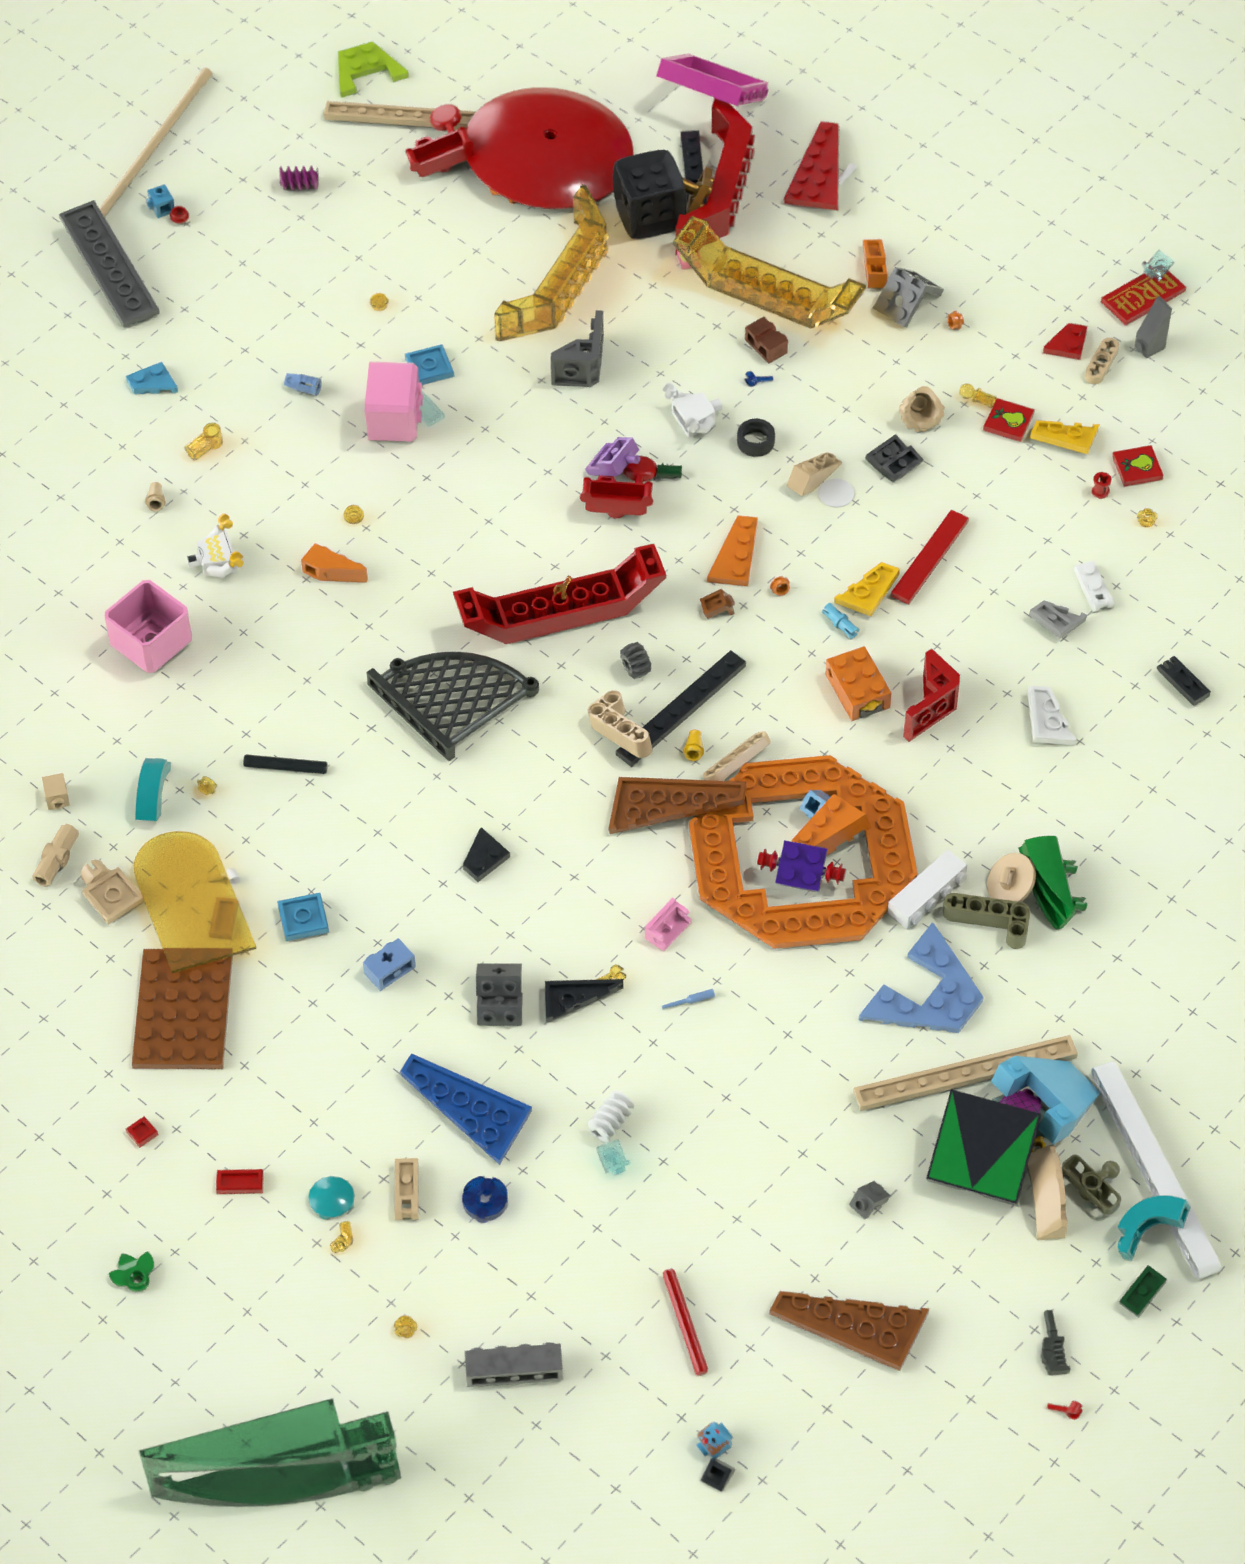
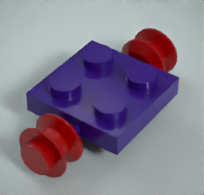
[757,840,846,893]

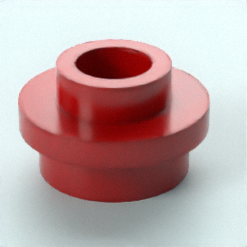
[170,206,189,224]

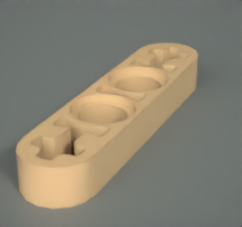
[702,731,771,781]

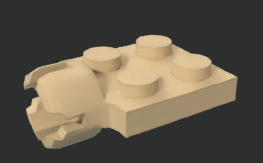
[80,859,144,925]

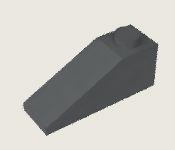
[1134,296,1172,359]

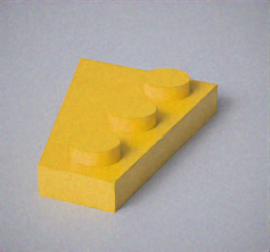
[834,562,900,617]

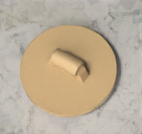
[987,853,1036,902]

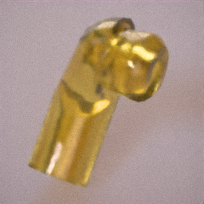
[330,1221,353,1253]

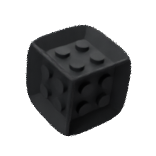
[613,150,687,239]

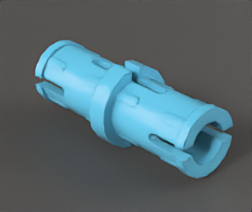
[822,603,860,639]

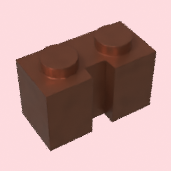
[745,317,788,364]

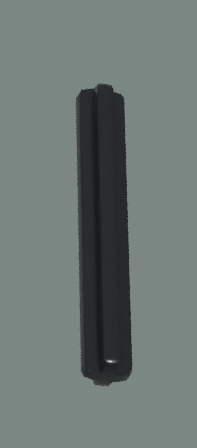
[243,754,328,774]

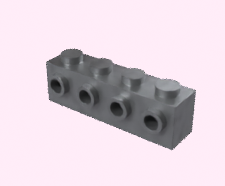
[465,1342,563,1387]

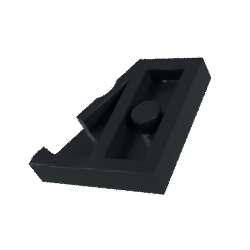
[463,827,510,882]

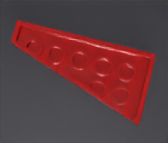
[784,121,839,211]

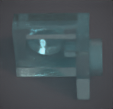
[1141,250,1174,281]
[596,1139,630,1176]

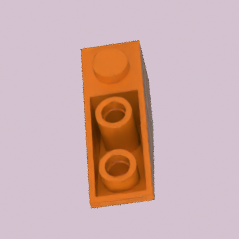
[301,543,368,583]

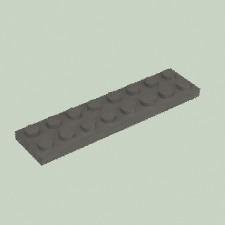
[59,200,160,328]

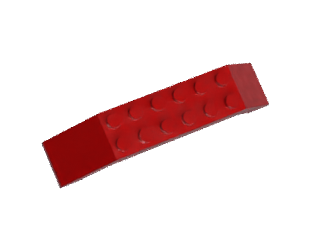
[676,98,755,255]
[453,543,667,644]

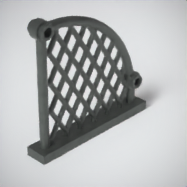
[366,652,539,761]

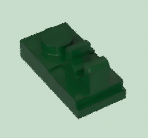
[1119,1265,1167,1318]

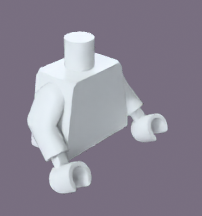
[662,383,723,438]

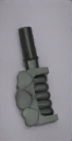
[1041,1310,1070,1376]

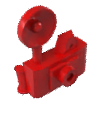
[405,104,474,177]
[580,456,657,518]

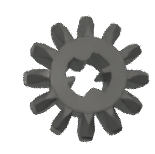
[620,642,652,679]

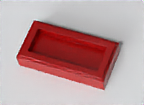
[216,1169,264,1194]

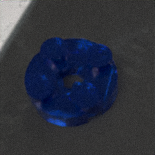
[462,1176,508,1223]

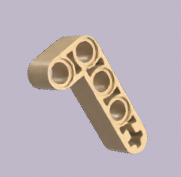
[587,690,653,758]

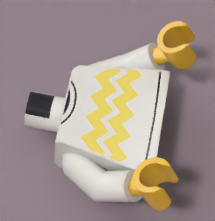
[187,513,244,578]

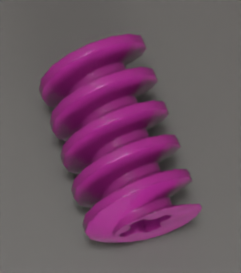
[279,165,319,190]

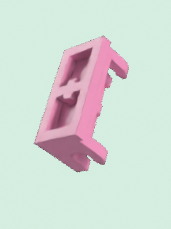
[645,898,691,951]

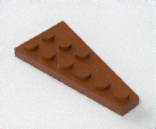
[608,777,747,834]
[770,1291,929,1371]

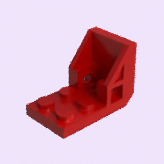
[903,648,960,742]

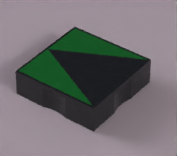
[926,1089,1042,1206]

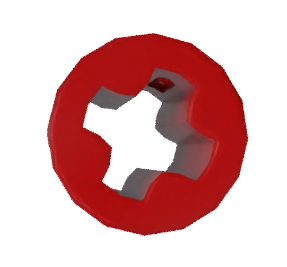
[1091,472,1112,499]

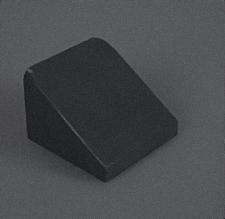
[700,1458,736,1492]

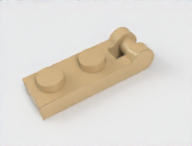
[395,1158,419,1220]

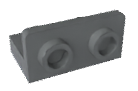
[477,992,523,1026]

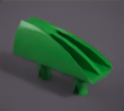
[1018,836,1087,930]

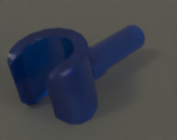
[744,371,773,387]

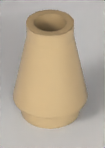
[145,482,166,511]

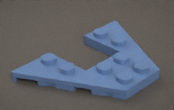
[859,923,984,1033]

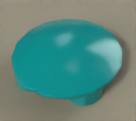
[308,1176,355,1220]

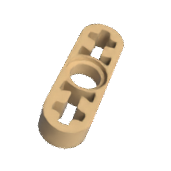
[1085,338,1119,384]

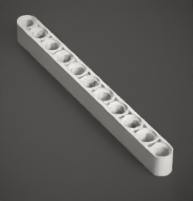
[1091,1061,1221,1279]

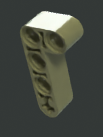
[943,893,1030,949]

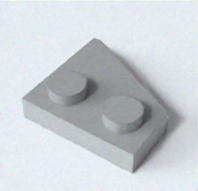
[1029,600,1087,639]

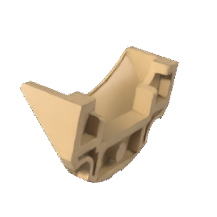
[1027,1145,1067,1240]

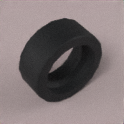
[737,418,775,457]

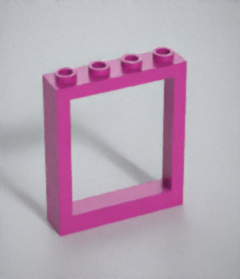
[656,53,769,106]

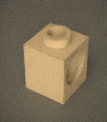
[42,773,70,810]

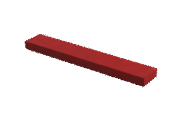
[891,510,969,605]

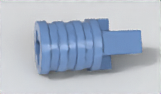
[284,373,322,396]

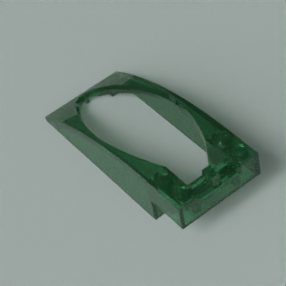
[139,1398,401,1507]

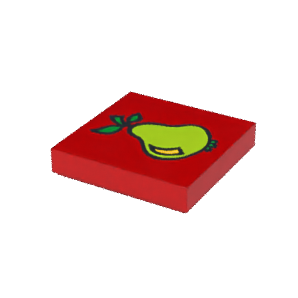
[983,398,1035,442]
[1112,445,1164,487]

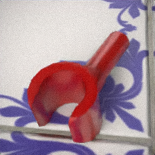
[1047,1401,1083,1420]

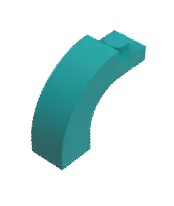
[135,758,171,821]
[1118,1195,1191,1261]

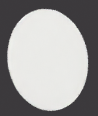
[818,479,855,507]

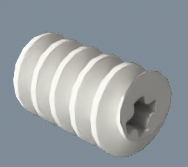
[588,1091,635,1143]

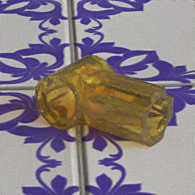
[184,423,223,460]

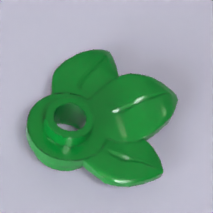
[109,1251,154,1292]

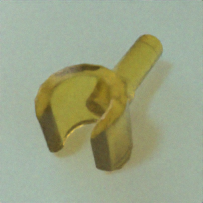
[553,576,572,599]
[595,964,626,980]

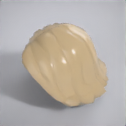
[899,386,945,432]

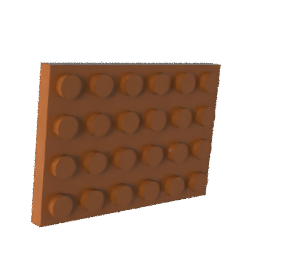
[132,949,233,1069]

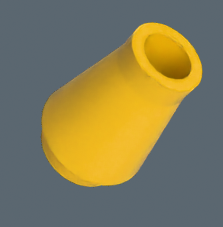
[683,729,704,761]

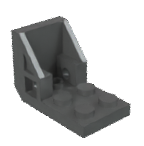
[550,310,604,387]

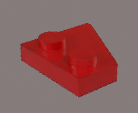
[1043,323,1088,360]

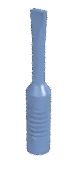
[662,988,715,1009]

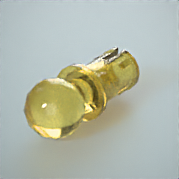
[959,383,997,408]

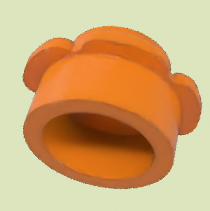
[947,311,964,330]
[770,576,790,596]

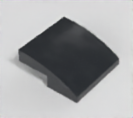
[865,434,924,482]

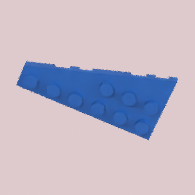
[400,1053,532,1165]

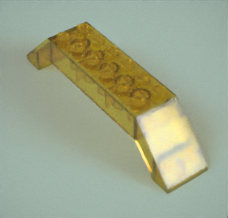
[494,184,609,342]
[673,216,866,329]

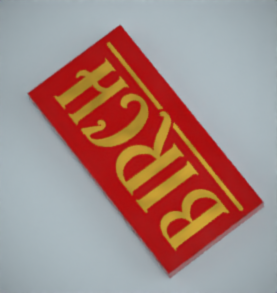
[1101,264,1186,325]

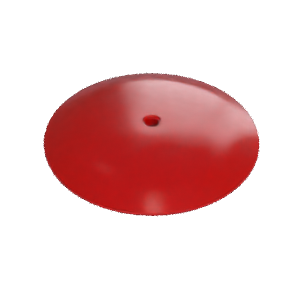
[466,87,633,209]

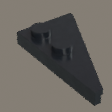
[545,979,624,1023]

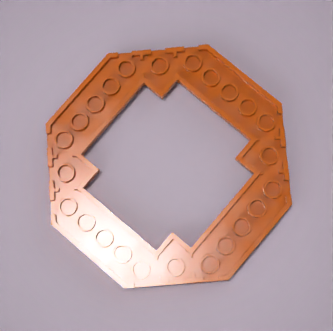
[689,755,918,949]

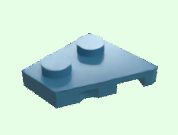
[126,362,178,394]

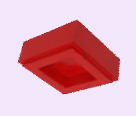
[126,1116,158,1148]

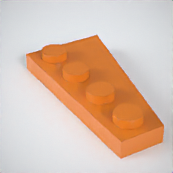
[707,515,758,586]

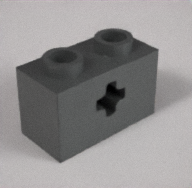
[476,963,522,996]

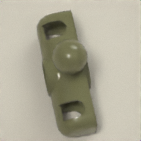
[1062,1155,1121,1215]

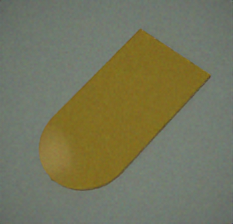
[134,831,257,973]

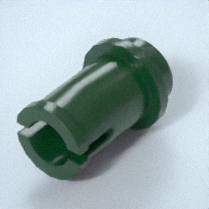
[657,463,682,479]

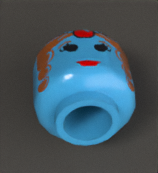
[697,1422,733,1458]

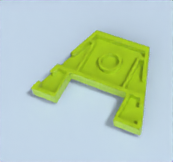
[338,41,409,98]

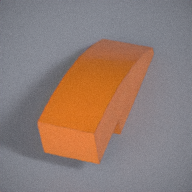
[863,239,888,288]

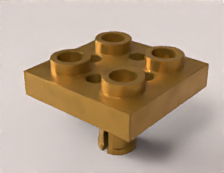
[682,167,714,214]

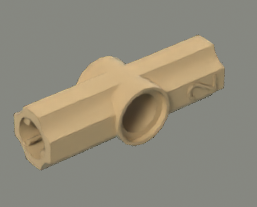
[32,824,79,887]

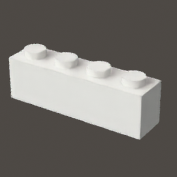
[887,849,967,929]

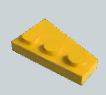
[1030,420,1100,454]

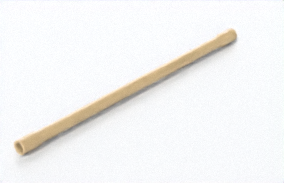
[99,67,212,217]

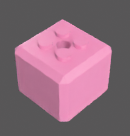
[365,361,423,442]
[105,580,192,673]

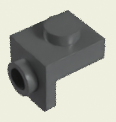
[849,1181,891,1219]

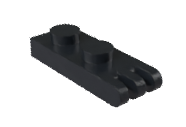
[1157,656,1211,706]

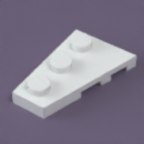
[1028,686,1077,745]

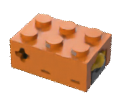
[825,646,892,721]

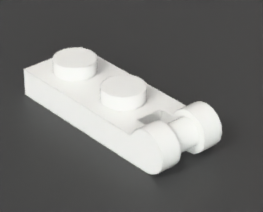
[1074,561,1114,612]

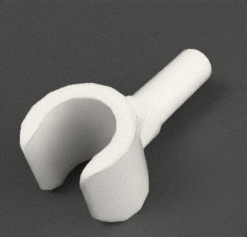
[208,868,240,885]

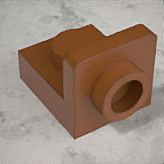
[700,588,735,619]

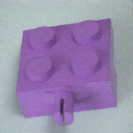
[585,437,640,476]

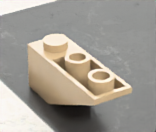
[786,452,842,496]

